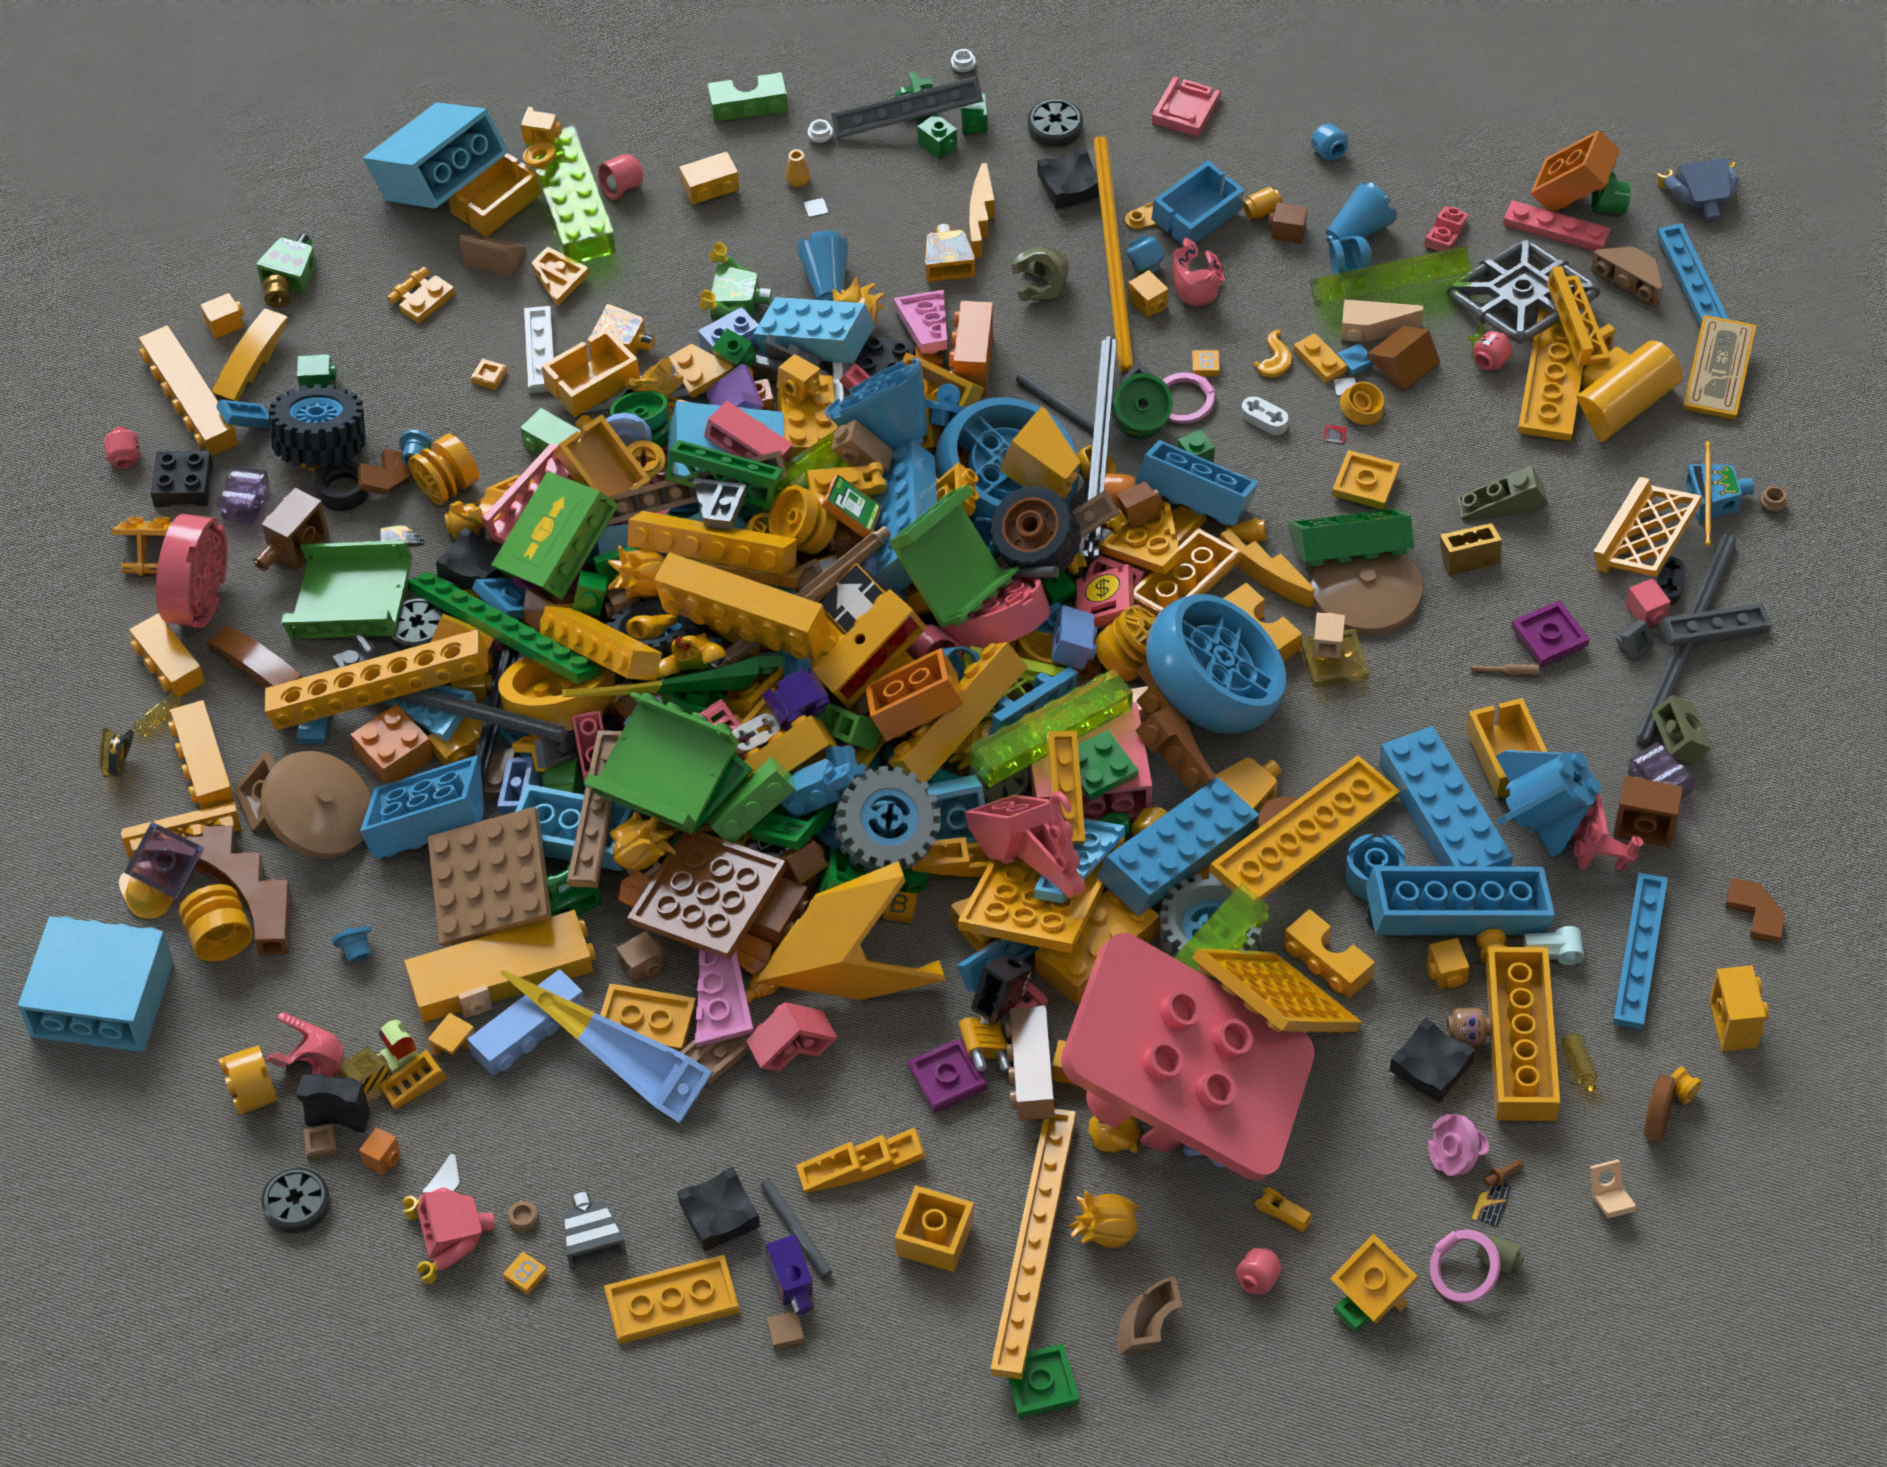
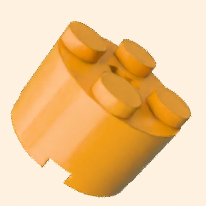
[218,1045,278,1116]

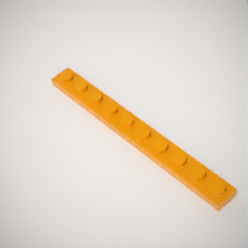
[990,1109,1076,1379]

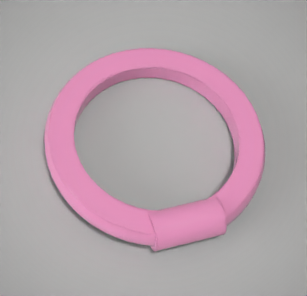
[1163,372,1216,424]
[1430,1230,1500,1303]

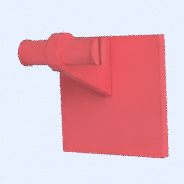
[1573,793,1643,871]

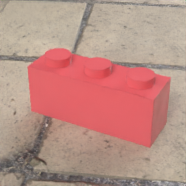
[704,401,793,464]

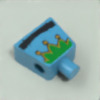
[1685,464,1754,522]

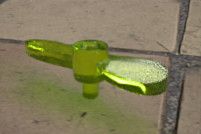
[1467,322,1485,359]

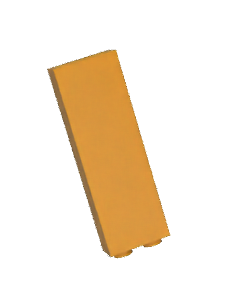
[404,910,596,1023]

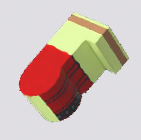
[379,1020,418,1075]

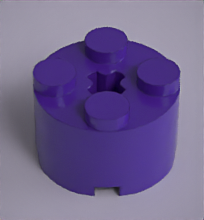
[762,668,830,732]

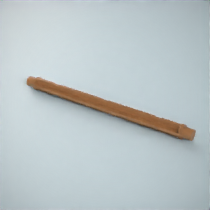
[715,526,891,668]

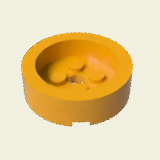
[498,645,617,731]

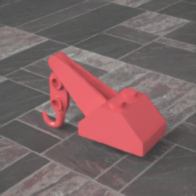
[965,791,1085,898]

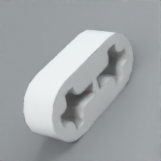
[1241,397,1288,435]
[732,713,780,755]

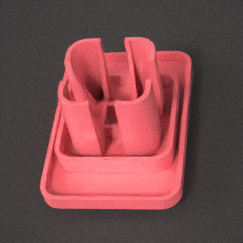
[1061,933,1315,1180]

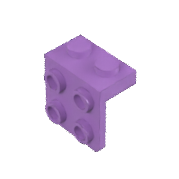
[707,364,764,410]

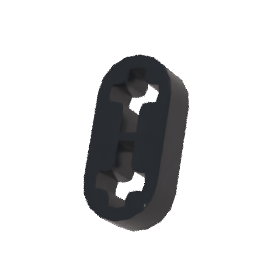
[1657,556,1685,606]

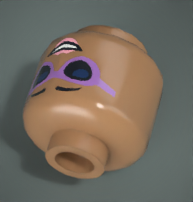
[1446,1008,1491,1047]

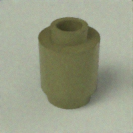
[1476,1235,1525,1275]

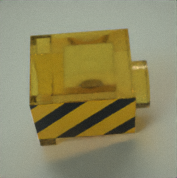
[339,1045,389,1094]

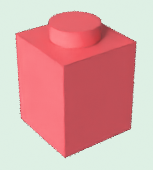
[1626,578,1671,626]

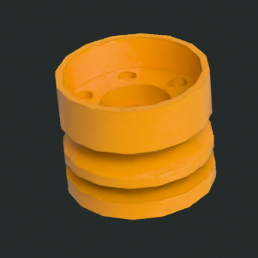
[408,433,480,505]
[1094,606,1156,681]
[178,884,253,962]

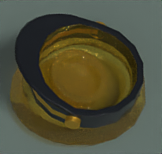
[99,727,134,778]

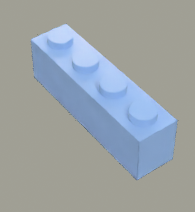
[467,969,585,1077]

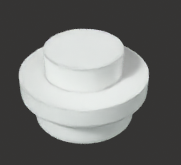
[951,49,976,72]
[808,119,833,143]

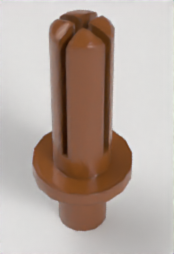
[1483,1159,1524,1187]

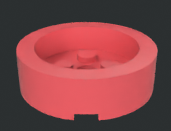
[156,514,228,628]
[936,578,1051,652]

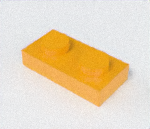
[1293,333,1347,384]

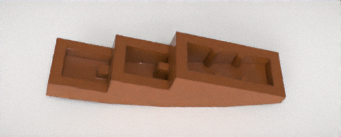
[207,625,303,688]

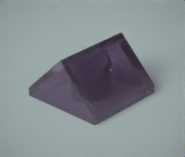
[124,822,204,900]

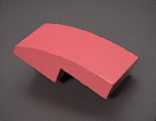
[1424,206,1469,254]

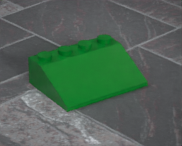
[1288,508,1414,566]

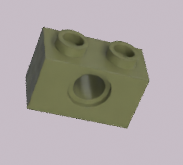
[1652,695,1712,764]

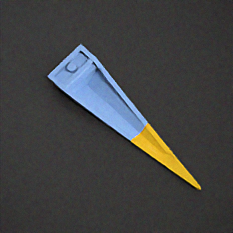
[501,970,714,1123]

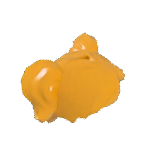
[1088,1116,1140,1153]

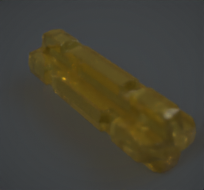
[133,693,183,737]

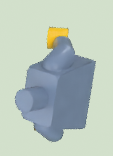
[1657,158,1739,222]

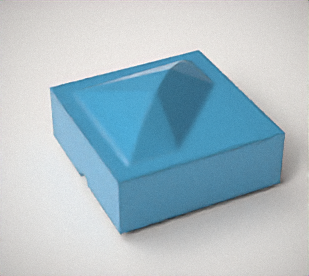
[1337,343,1374,376]

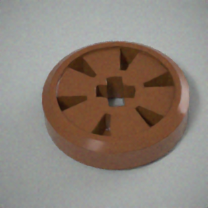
[1643,1075,1677,1143]

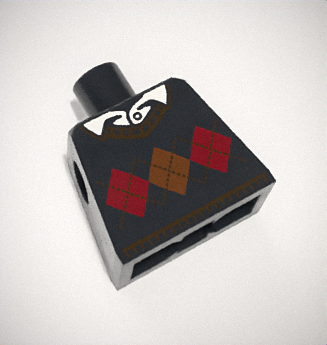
[971,953,1034,1024]

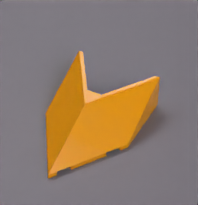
[755,861,946,1000]

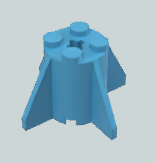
[1496,750,1602,857]

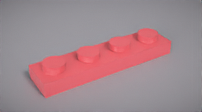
[1503,201,1611,251]

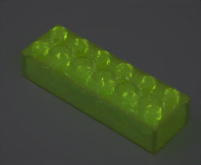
[525,126,616,262]

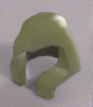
[1011,247,1069,301]

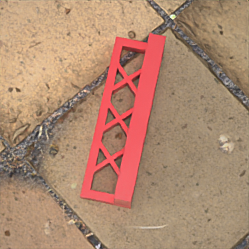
[482,443,574,545]

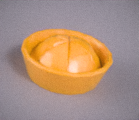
[1340,382,1385,425]

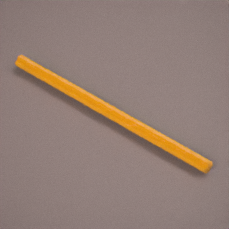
[1094,136,1133,372]

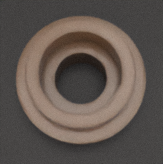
[1760,486,1788,512]

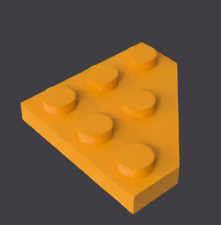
[1100,501,1181,575]

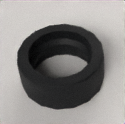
[315,459,369,511]

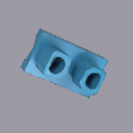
[925,384,966,427]

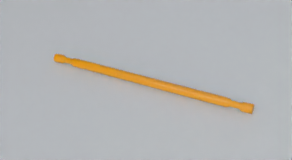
[1705,441,1711,546]

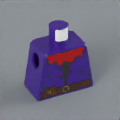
[766,1234,813,1315]

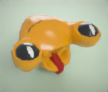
[657,633,726,680]

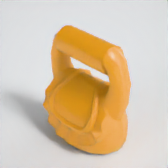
[626,614,678,641]

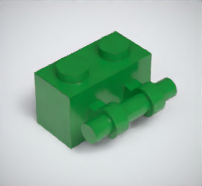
[547,865,602,916]

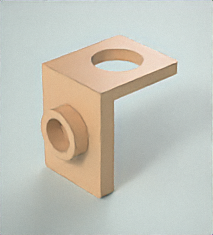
[458,985,493,1019]
[1590,1159,1636,1218]

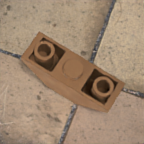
[1591,246,1662,306]

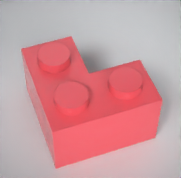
[746,1002,837,1072]

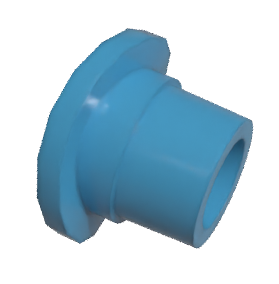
[399,429,434,467]
[332,926,372,963]

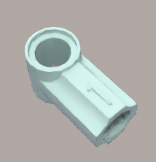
[1523,926,1584,965]

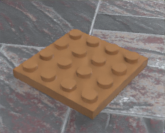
[428,807,552,947]

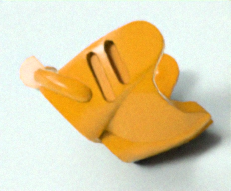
[624,358,684,398]

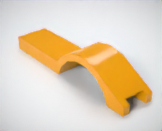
[449,475,533,526]

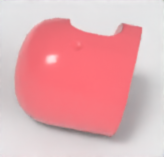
[598,154,644,201]
[909,624,962,660]

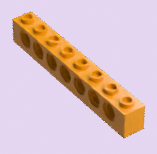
[265,630,488,731]

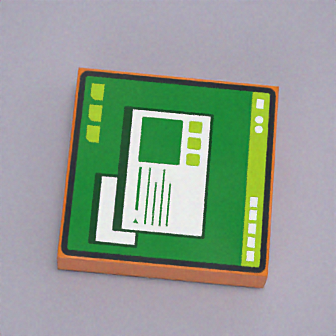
[821,474,882,538]

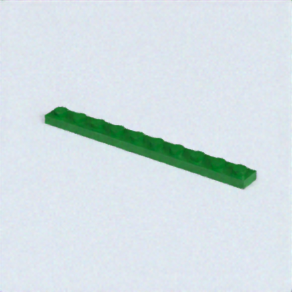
[407,572,600,684]

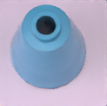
[1326,181,1398,244]
[797,231,849,301]

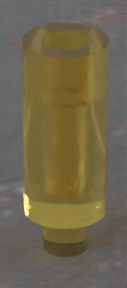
[1561,1033,1598,1092]

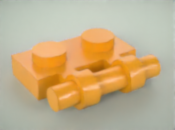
[386,266,455,324]

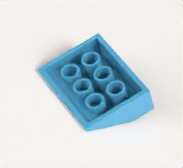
[360,755,484,859]

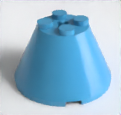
[824,358,927,453]

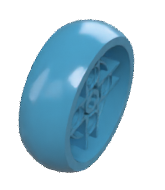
[935,398,1079,522]
[1146,594,1286,734]

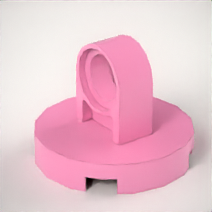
[1428,1114,1489,1176]

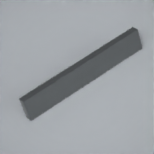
[831,76,984,139]

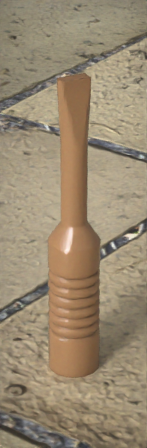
[1471,664,1539,676]

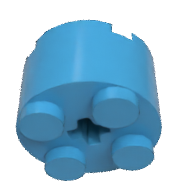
[1345,834,1405,904]

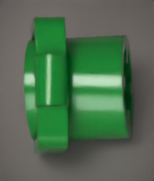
[1591,170,1631,215]

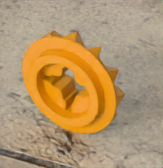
[627,440,665,479]

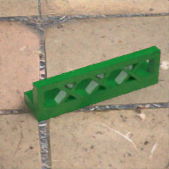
[665,440,783,509]

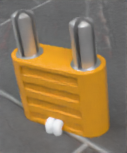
[958,1016,1011,1073]

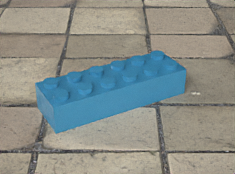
[874,439,937,592]
[1379,726,1513,867]
[1097,777,1259,916]
[1365,866,1555,935]

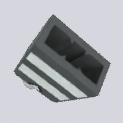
[563,1192,627,1270]

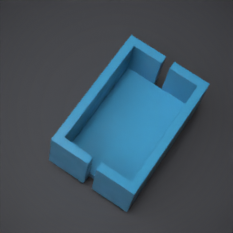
[1151,160,1245,246]

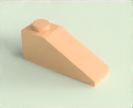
[1341,299,1423,343]

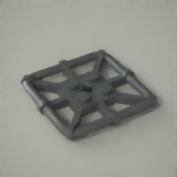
[1447,239,1600,344]

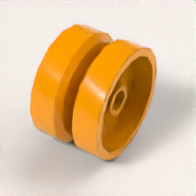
[768,485,837,555]

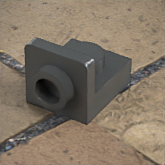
[333,633,377,668]

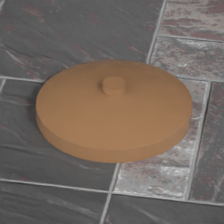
[1311,551,1422,635]
[261,751,371,859]

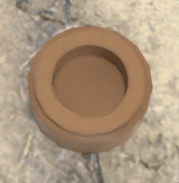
[507,1201,539,1232]

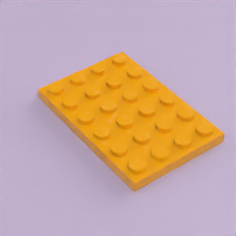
[958,836,1125,953]
[1192,948,1363,1033]

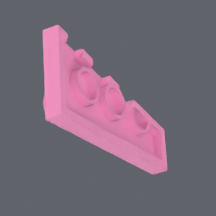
[893,290,947,354]
[695,949,754,1047]

